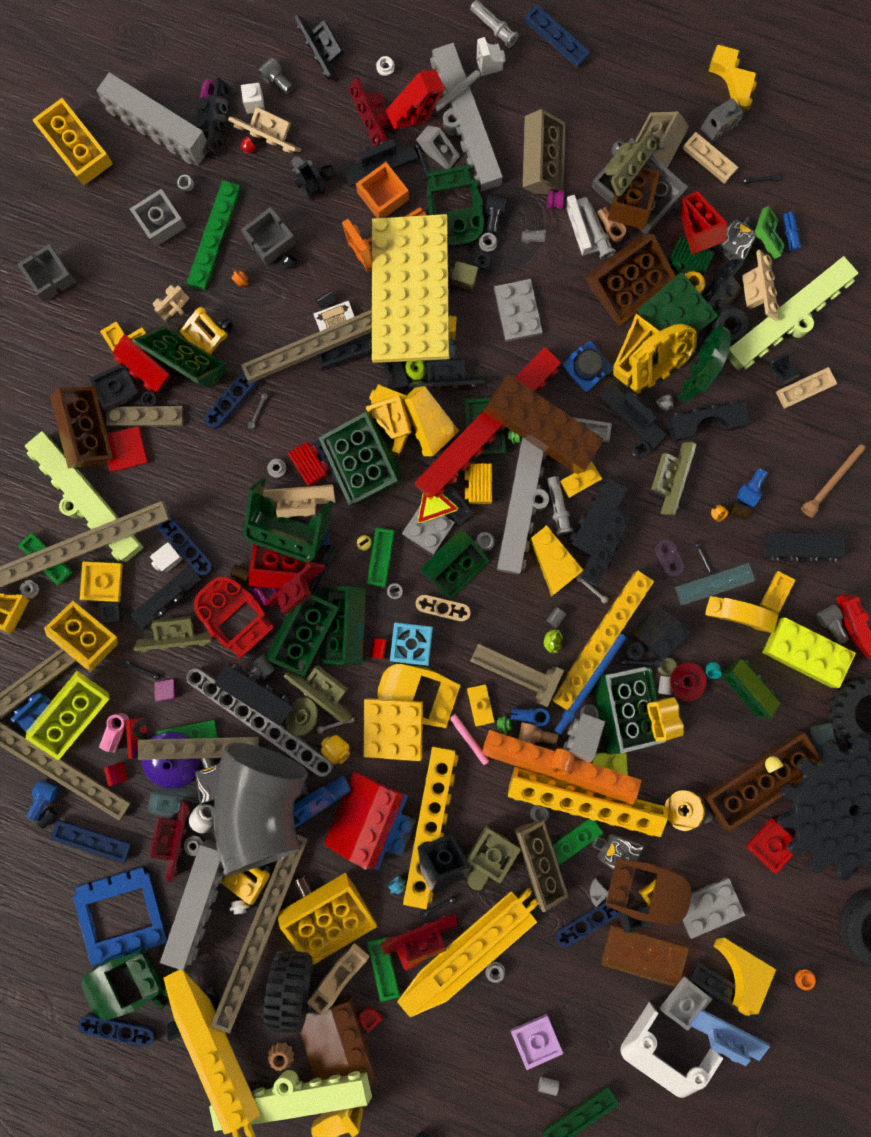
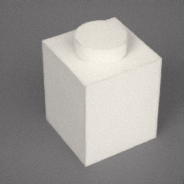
[241,83,265,114]
[150,542,184,573]

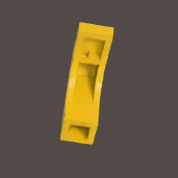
[705,596,778,633]

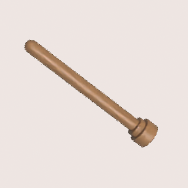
[801,444,865,518]

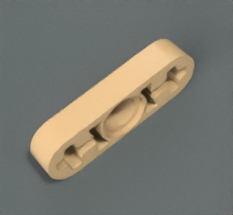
[416,595,470,622]

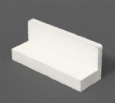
[565,195,599,256]

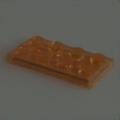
[601,925,689,987]

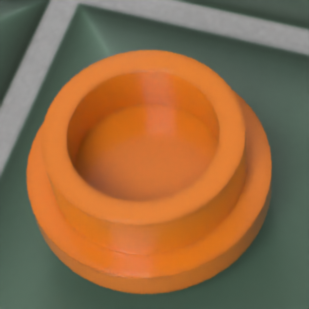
[231,270,249,288]
[795,969,816,990]

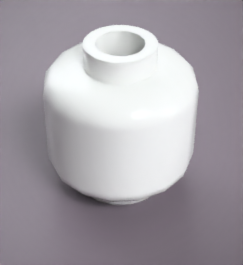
[189,804,214,833]

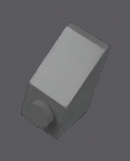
[416,126,460,169]

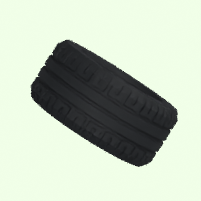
[838,889,871,968]

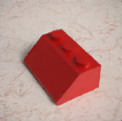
[112,334,173,393]
[249,544,310,589]

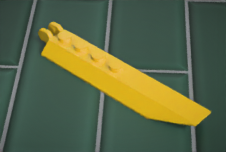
[397,888,538,1017]
[164,969,261,1137]

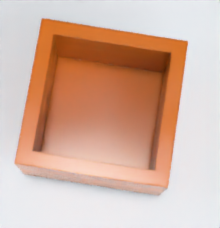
[356,162,409,218]

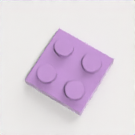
[510,1014,563,1070]

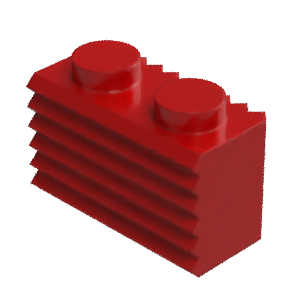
[288,441,329,487]

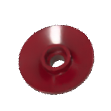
[670,662,707,701]

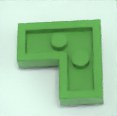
[755,206,784,259]

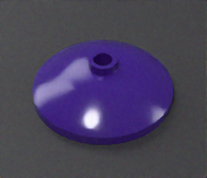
[141,731,200,789]

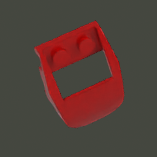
[194,577,275,659]
[837,592,871,661]

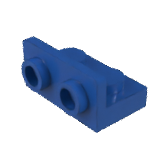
[11,692,53,731]

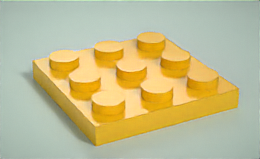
[364,698,423,761]

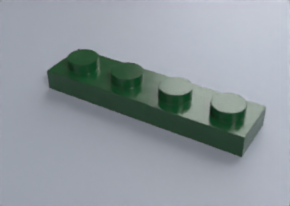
[541,1085,620,1137]

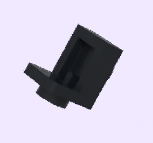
[770,352,800,387]
[620,906,654,933]

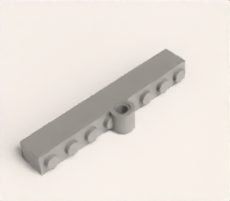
[430,43,503,192]
[497,438,549,575]

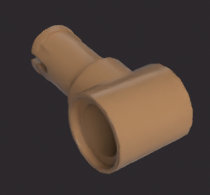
[597,207,626,245]
[518,722,558,745]

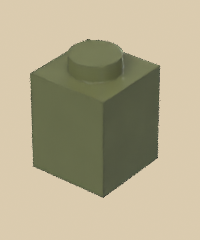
[449,261,478,291]

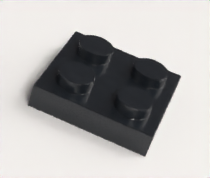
[89,365,140,412]

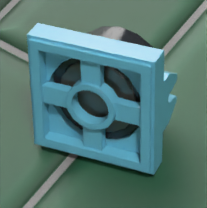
[390,623,433,666]

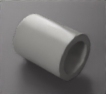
[658,676,672,695]
[538,1077,559,1096]

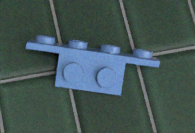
[690,1009,770,1066]

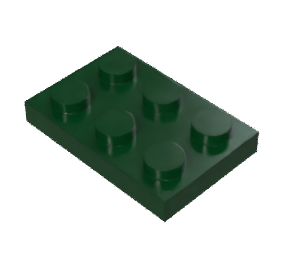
[464,398,506,456]

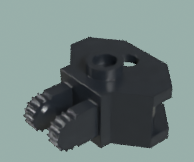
[291,156,325,200]

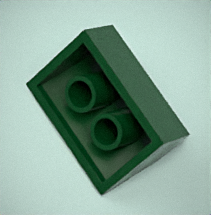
[420,529,490,600]
[721,658,781,719]

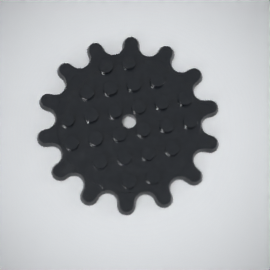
[777,734,871,881]

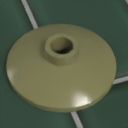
[285,697,318,736]

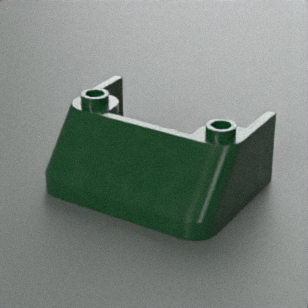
[243,478,333,562]

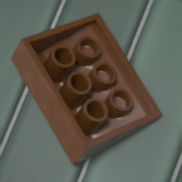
[584,233,676,326]
[300,995,376,1083]

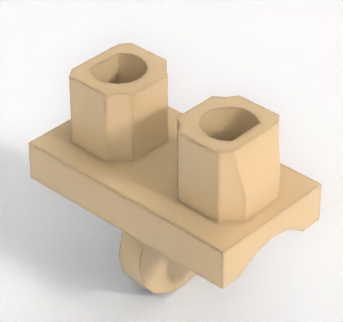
[153,285,190,322]

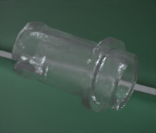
[521,229,545,244]

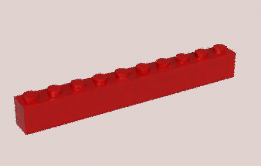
[414,347,561,500]

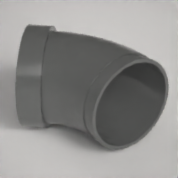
[214,743,308,876]

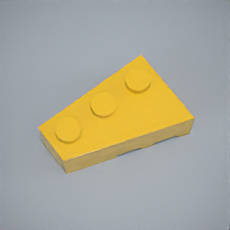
[613,314,659,386]
[402,386,459,456]
[530,526,584,596]
[0,593,29,635]

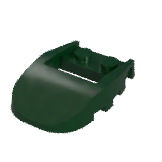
[426,165,484,246]
[677,324,731,403]
[81,947,164,1020]

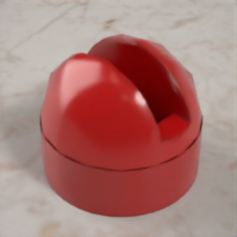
[241,136,257,154]

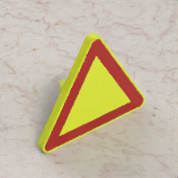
[418,493,458,523]

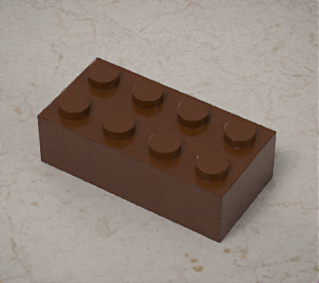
[50,386,113,469]

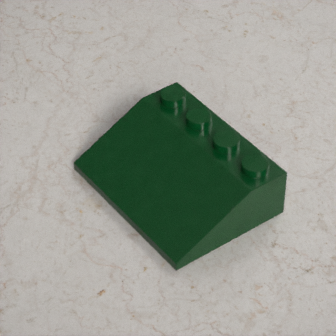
[132,326,227,389]
[319,412,405,506]
[593,666,667,754]

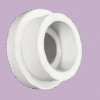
[376,56,395,76]
[230,900,250,915]

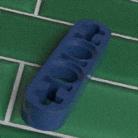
[205,371,260,429]
[157,517,213,576]
[555,900,621,947]
[78,1013,156,1047]

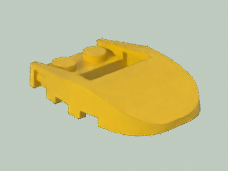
[629,324,697,394]
[377,663,461,728]

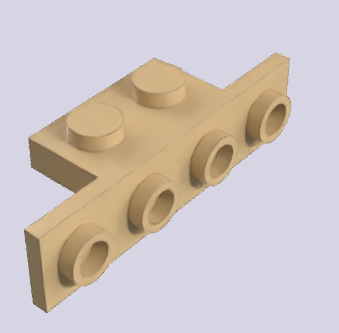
[228,107,301,154]
[742,250,780,321]
[263,485,335,518]

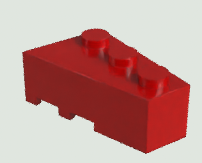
[386,69,445,130]
[680,191,727,255]

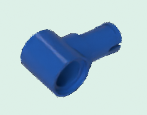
[736,469,768,508]
[510,707,550,726]
[26,780,59,821]

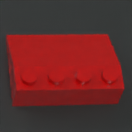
[324,771,405,869]

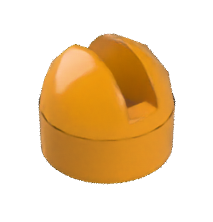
[711,505,729,522]

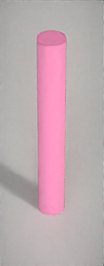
[449,714,490,765]

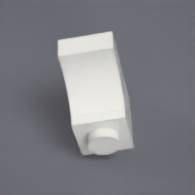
[476,37,505,76]

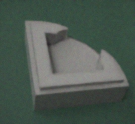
[590,878,608,907]

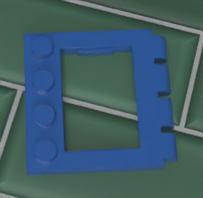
[73,866,168,966]

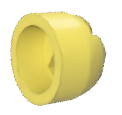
[357,535,372,551]
[765,756,783,773]

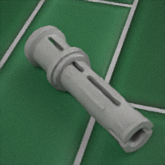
[470,0,519,48]
[581,203,616,260]
[547,476,573,535]

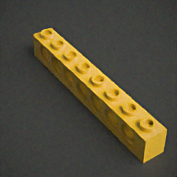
[551,571,654,710]
[403,746,458,909]
[508,767,668,837]

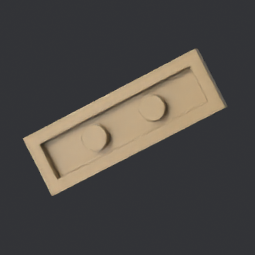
[682,132,738,184]
[776,367,837,409]

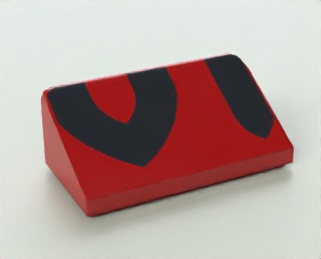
[126,718,147,759]

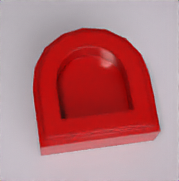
[359,1007,383,1033]

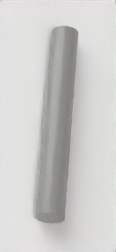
[435,70,481,111]

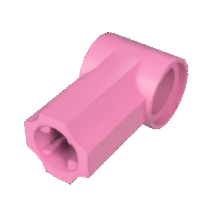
[99,713,129,753]

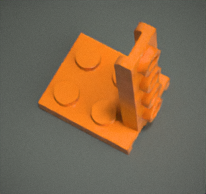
[342,207,427,273]

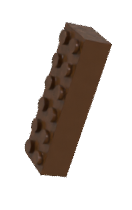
[483,375,604,474]
[701,732,822,832]

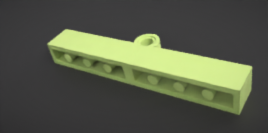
[727,256,858,371]
[25,431,144,562]
[209,1070,372,1131]

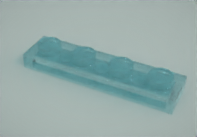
[675,563,755,606]

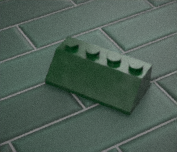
[320,586,366,665]
[266,591,339,676]

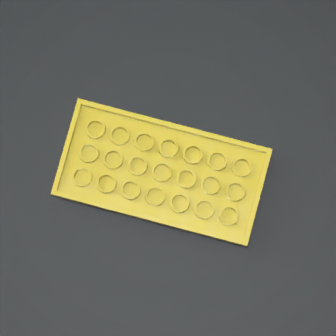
[372,214,449,363]

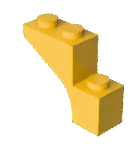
[709,45,757,114]

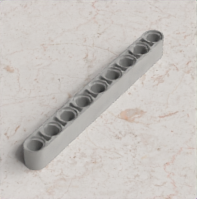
[187,669,333,776]

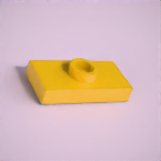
[760,571,796,614]
[467,684,494,726]

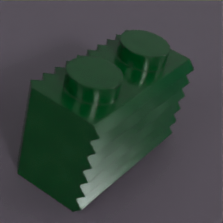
[668,237,714,276]

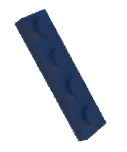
[524,4,590,68]
[50,820,133,863]

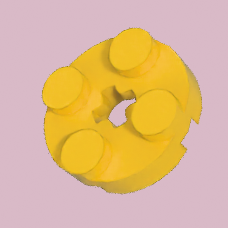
[665,790,705,831]

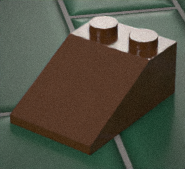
[607,167,660,229]

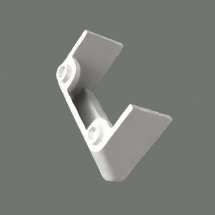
[620,1002,723,1098]

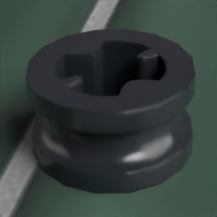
[631,441,650,459]

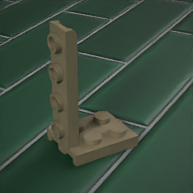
[470,644,564,707]

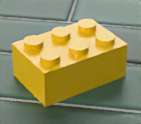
[44,601,118,672]

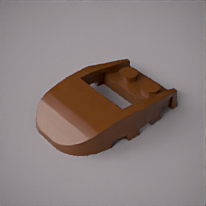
[605,857,692,925]

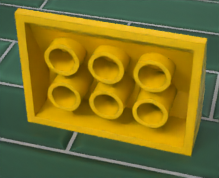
[278,873,377,965]

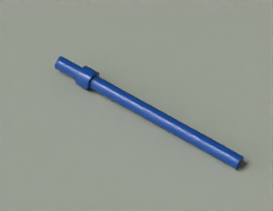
[554,634,626,735]

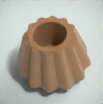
[267,1042,295,1071]

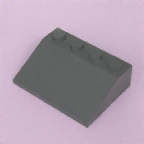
[592,137,688,234]

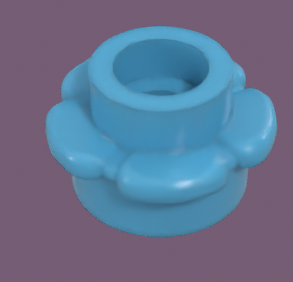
[388,876,406,894]

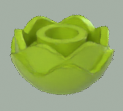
[404,360,427,380]
[544,630,563,653]

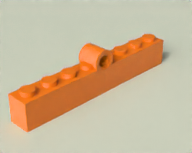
[482,730,641,805]

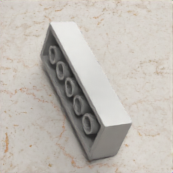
[96,73,209,166]
[160,839,224,971]

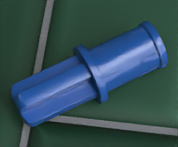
[783,212,802,251]

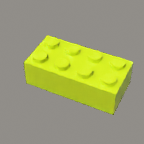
[762,618,856,688]
[25,671,109,760]

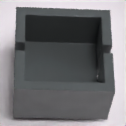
[241,207,296,266]
[17,244,76,302]

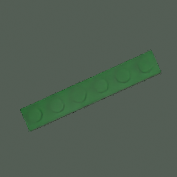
[187,180,241,291]

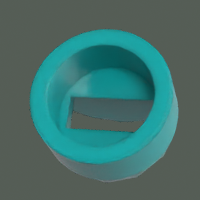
[706,662,722,679]

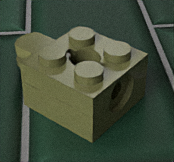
[466,825,521,890]

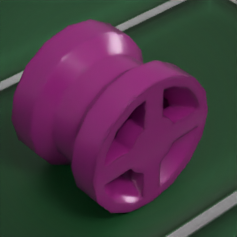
[547,190,564,209]

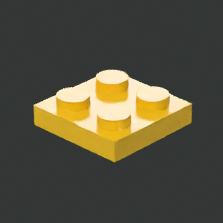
[80,562,123,602]

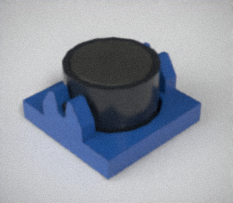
[561,341,614,394]

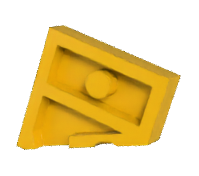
[366,396,411,439]

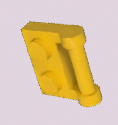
[180,307,228,354]
[221,867,270,905]

